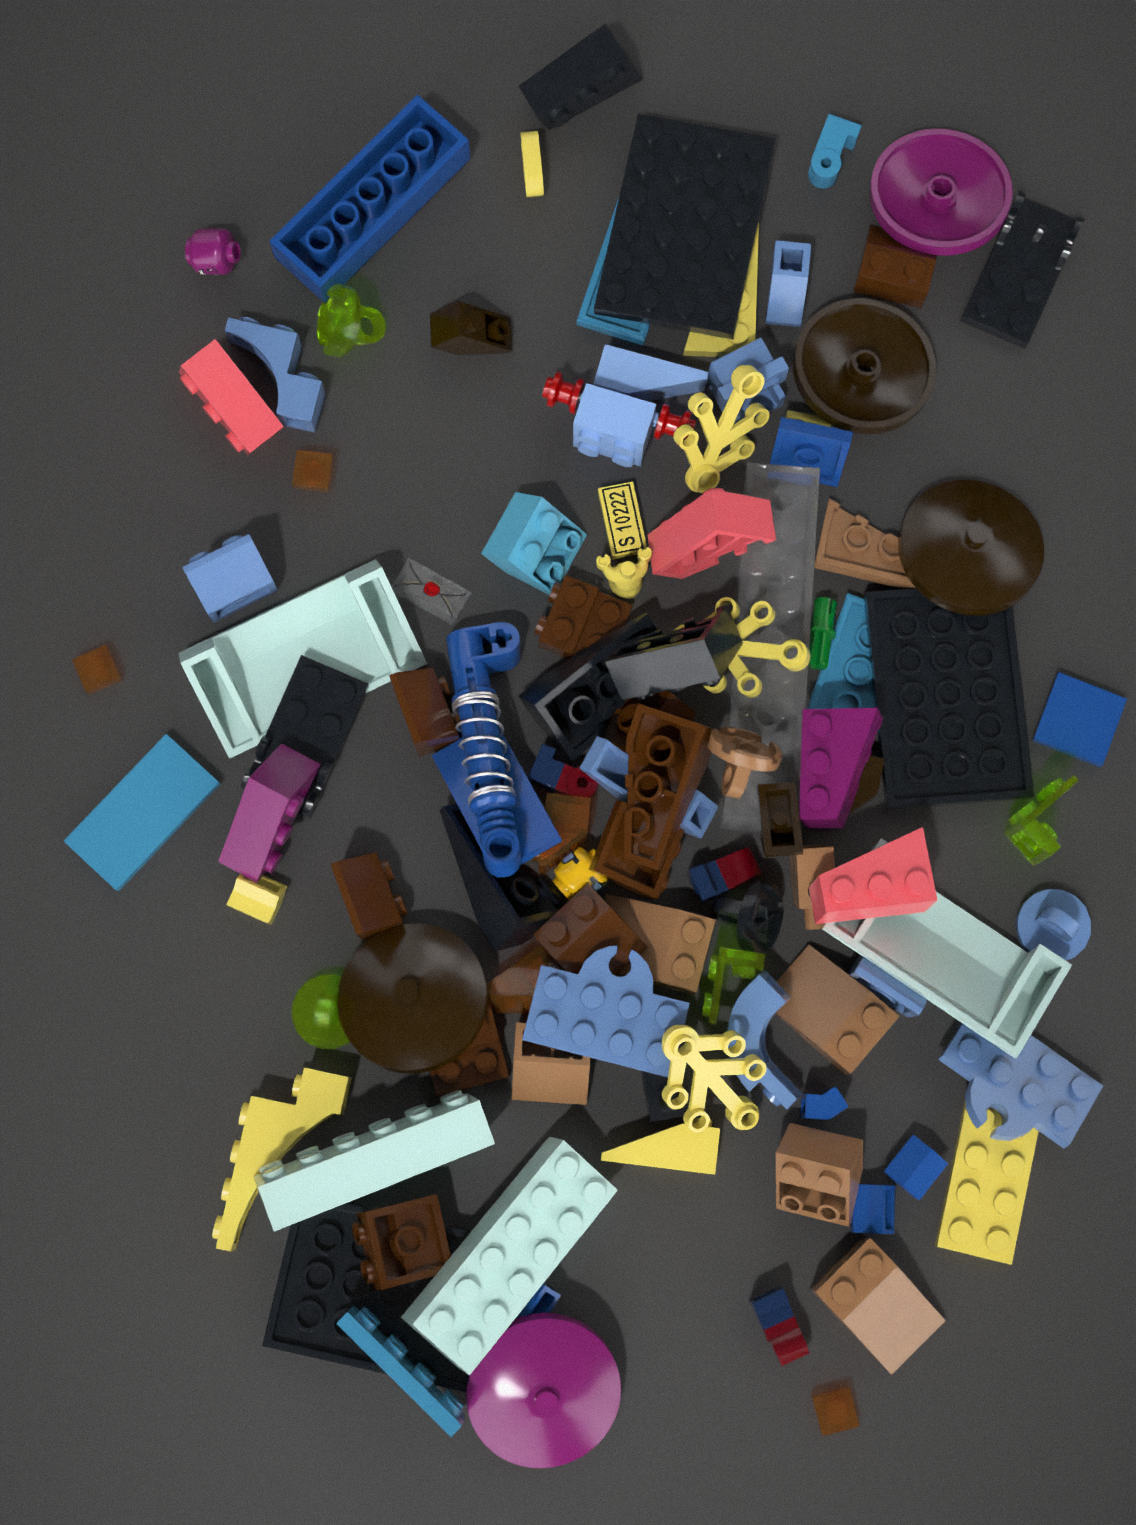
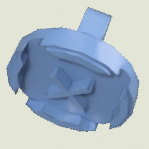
[1015,889,1091,960]

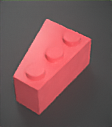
[179,339,284,455]
[647,488,776,579]
[809,827,937,924]

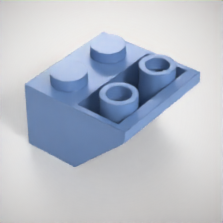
[182,534,278,623]

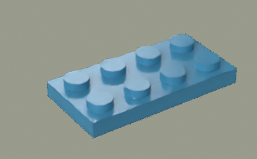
[336,1306,465,1437]

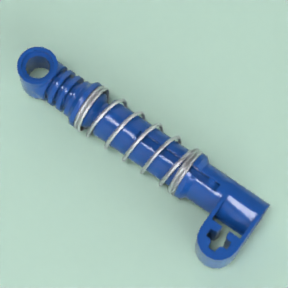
[446,622,521,877]

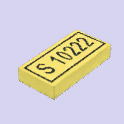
[598,482,647,560]

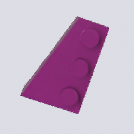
[799,708,883,828]
[218,744,321,883]

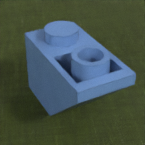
[765,240,811,327]

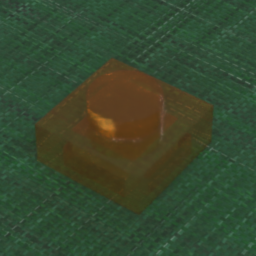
[292,450,334,493]
[72,645,122,695]
[811,1386,860,1436]

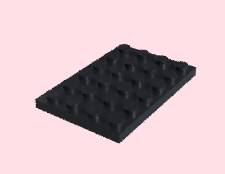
[594,114,776,340]
[864,589,1034,810]
[262,1203,471,1392]

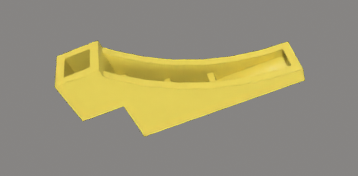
[212,1068,352,1252]

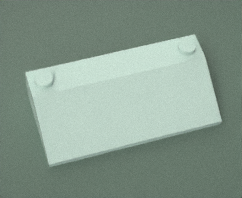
[178,559,427,759]
[822,838,1072,1058]

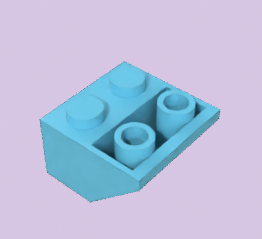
[481,492,587,595]

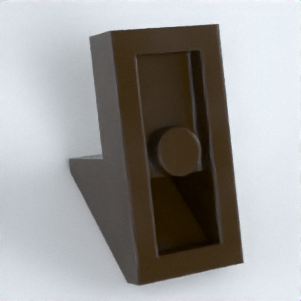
[757,782,803,857]

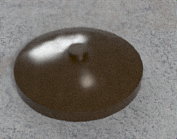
[792,298,936,434]
[898,480,1044,616]
[337,923,488,1074]

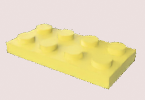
[935,1101,1039,1265]

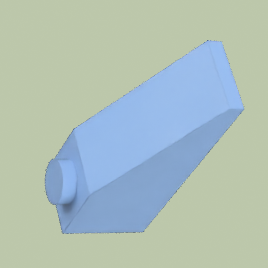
[593,344,709,401]

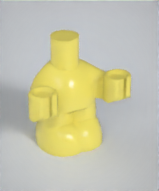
[596,547,652,599]

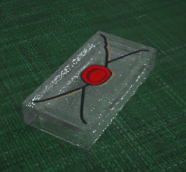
[391,558,472,626]

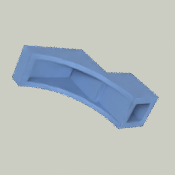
[225,317,326,433]
[579,736,718,839]

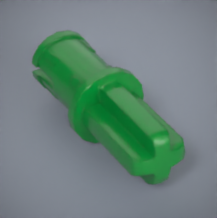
[807,597,837,670]

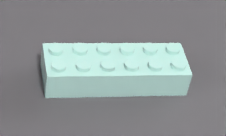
[253,1090,495,1231]
[401,1137,618,1375]

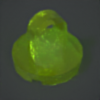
[317,284,386,357]
[292,975,350,1049]

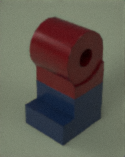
[528,744,598,803]
[687,847,763,904]
[749,1286,809,1367]

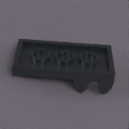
[960,191,1085,349]
[241,655,369,819]

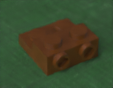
[534,575,633,659]
[589,801,684,899]
[430,1003,509,1097]
[352,1194,451,1290]

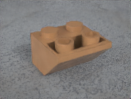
[512,1022,590,1105]
[775,1123,863,1227]

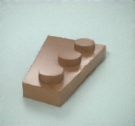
[813,498,916,589]

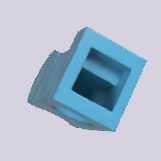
[808,114,862,189]

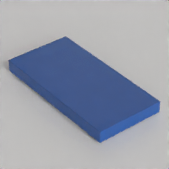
[431,725,562,878]

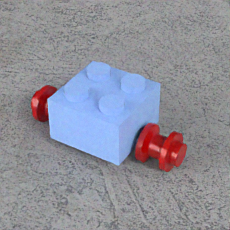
[542,371,697,467]

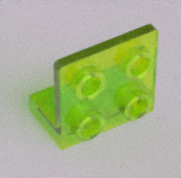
[1004,775,1079,866]
[702,947,765,1027]

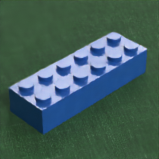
[269,94,471,303]

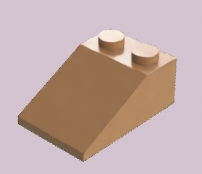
[604,894,716,995]
[775,945,900,1075]
[810,1236,945,1375]

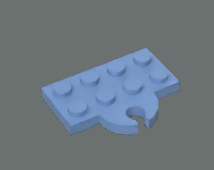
[522,946,690,1078]
[938,1023,1103,1149]

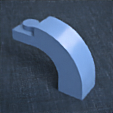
[727,970,802,1110]

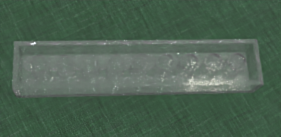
[720,463,820,832]

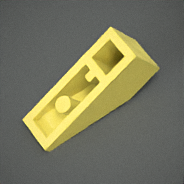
[601,1118,720,1175]

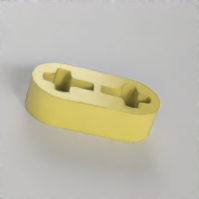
[520,131,544,197]

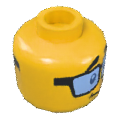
[552,847,608,900]

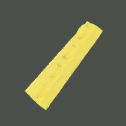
[683,223,759,357]

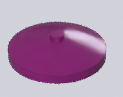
[869,129,1013,256]
[465,1313,621,1468]

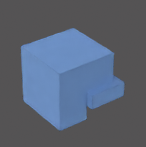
[707,338,789,425]

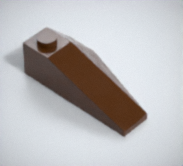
[624,703,719,871]

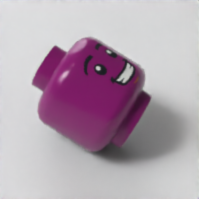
[185,228,241,275]

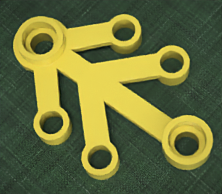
[673,365,770,494]
[674,597,811,698]
[662,1025,766,1133]

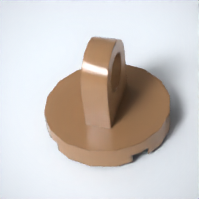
[707,726,783,799]

